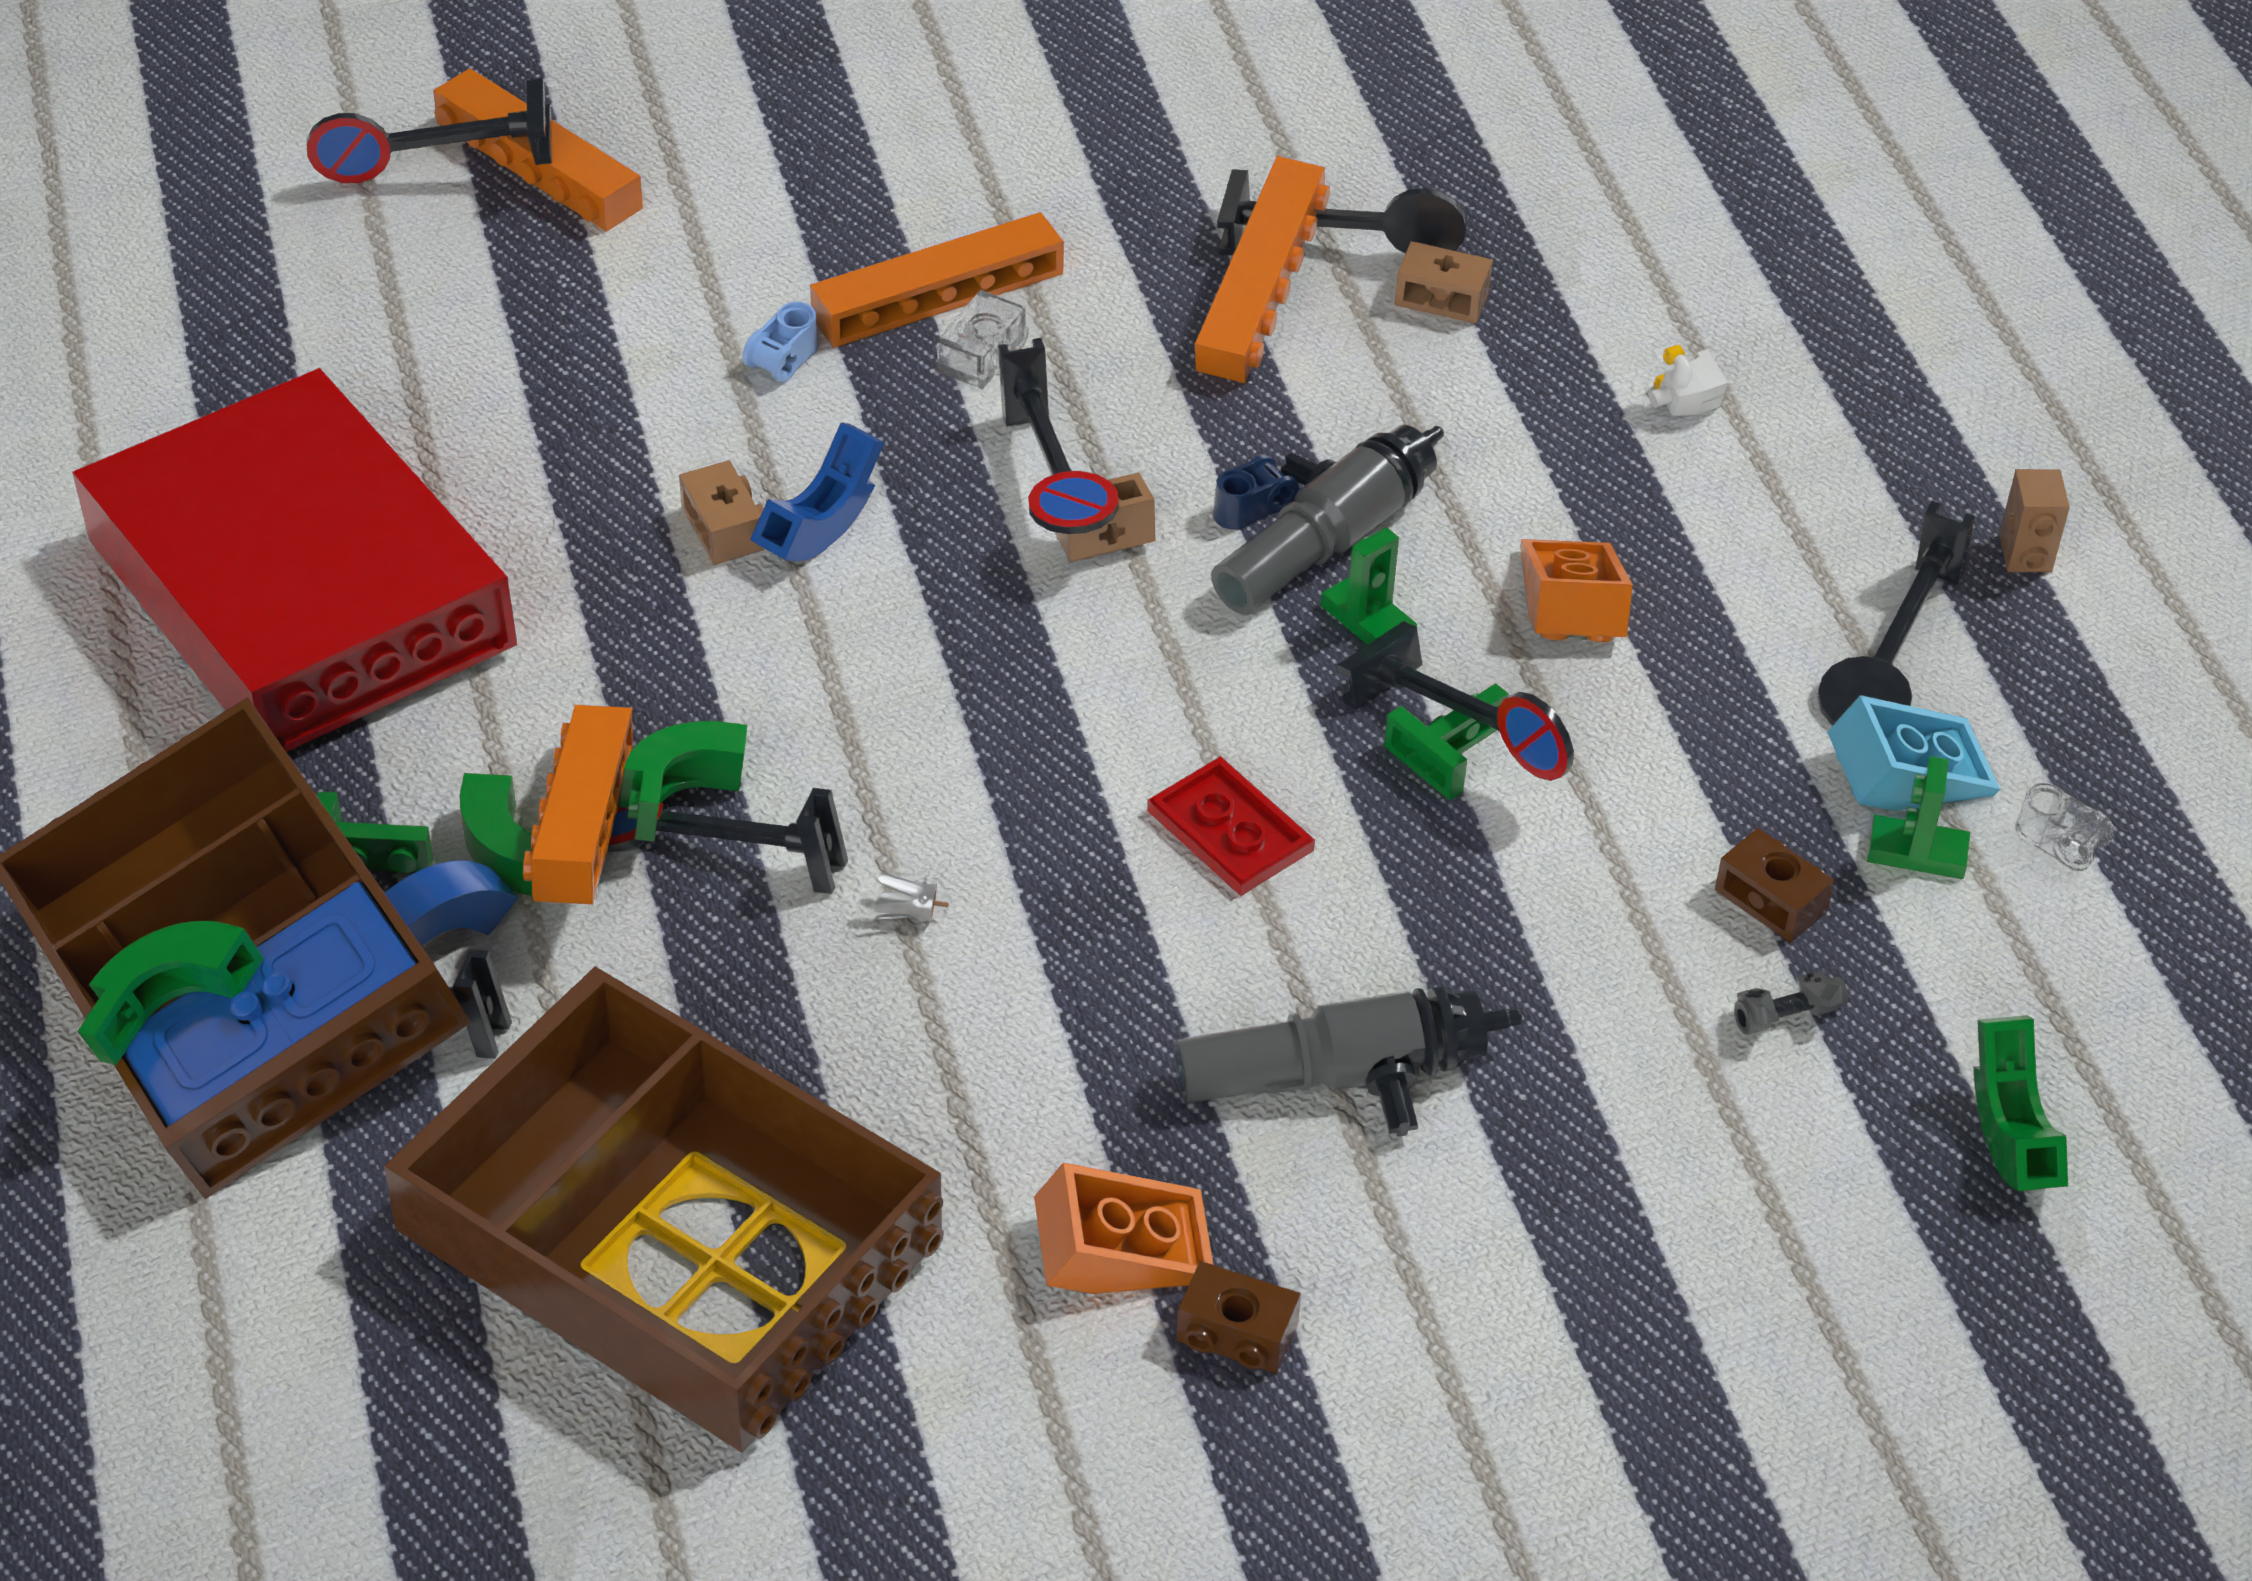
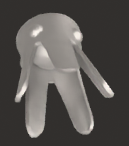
[874,870,949,922]

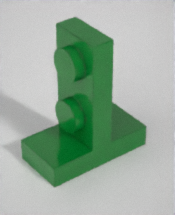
[1320,527,1417,645]
[1384,683,1509,800]
[1867,756,1971,879]
[317,792,433,873]

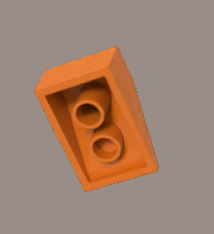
[1520,539,1633,642]
[1034,1162,1213,1294]

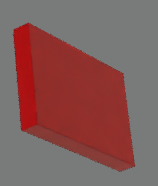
[1147,756,1315,896]

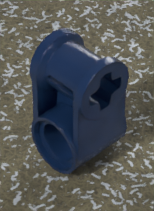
[1213,454,1299,530]

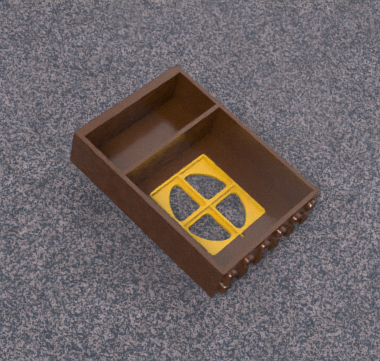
[384,966,944,1453]

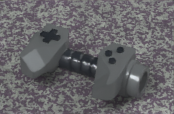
[1734,972,1848,1035]

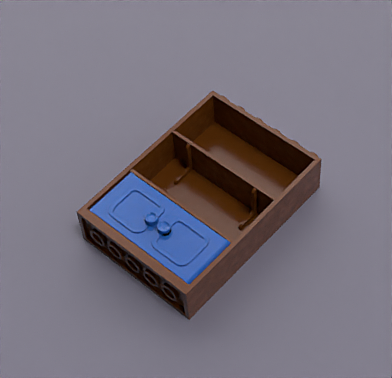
[0,697,471,1199]

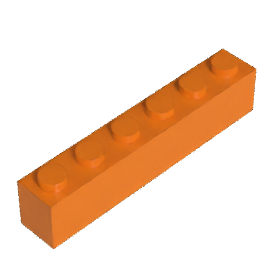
[433,68,643,232]
[1195,156,1330,383]
[810,212,1064,348]
[523,705,633,905]

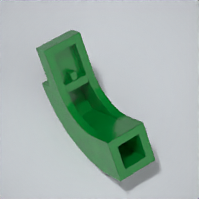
[620,721,748,842]
[459,773,601,896]
[77,921,264,1066]
[1973,1015,2068,1191]

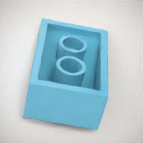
[1827,695,2001,811]

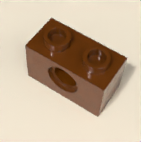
[1715,828,1835,943]
[1176,1261,1301,1374]

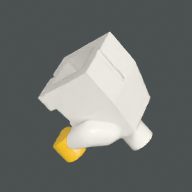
[1649,345,1729,416]

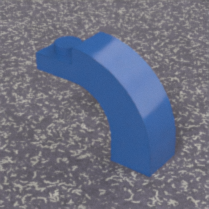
[750,422,885,561]
[385,860,519,946]

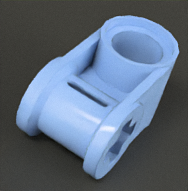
[742,302,818,383]

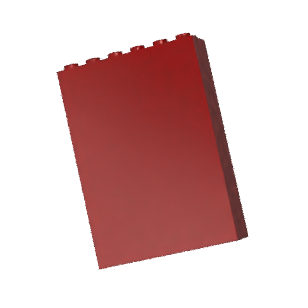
[72,368,518,752]

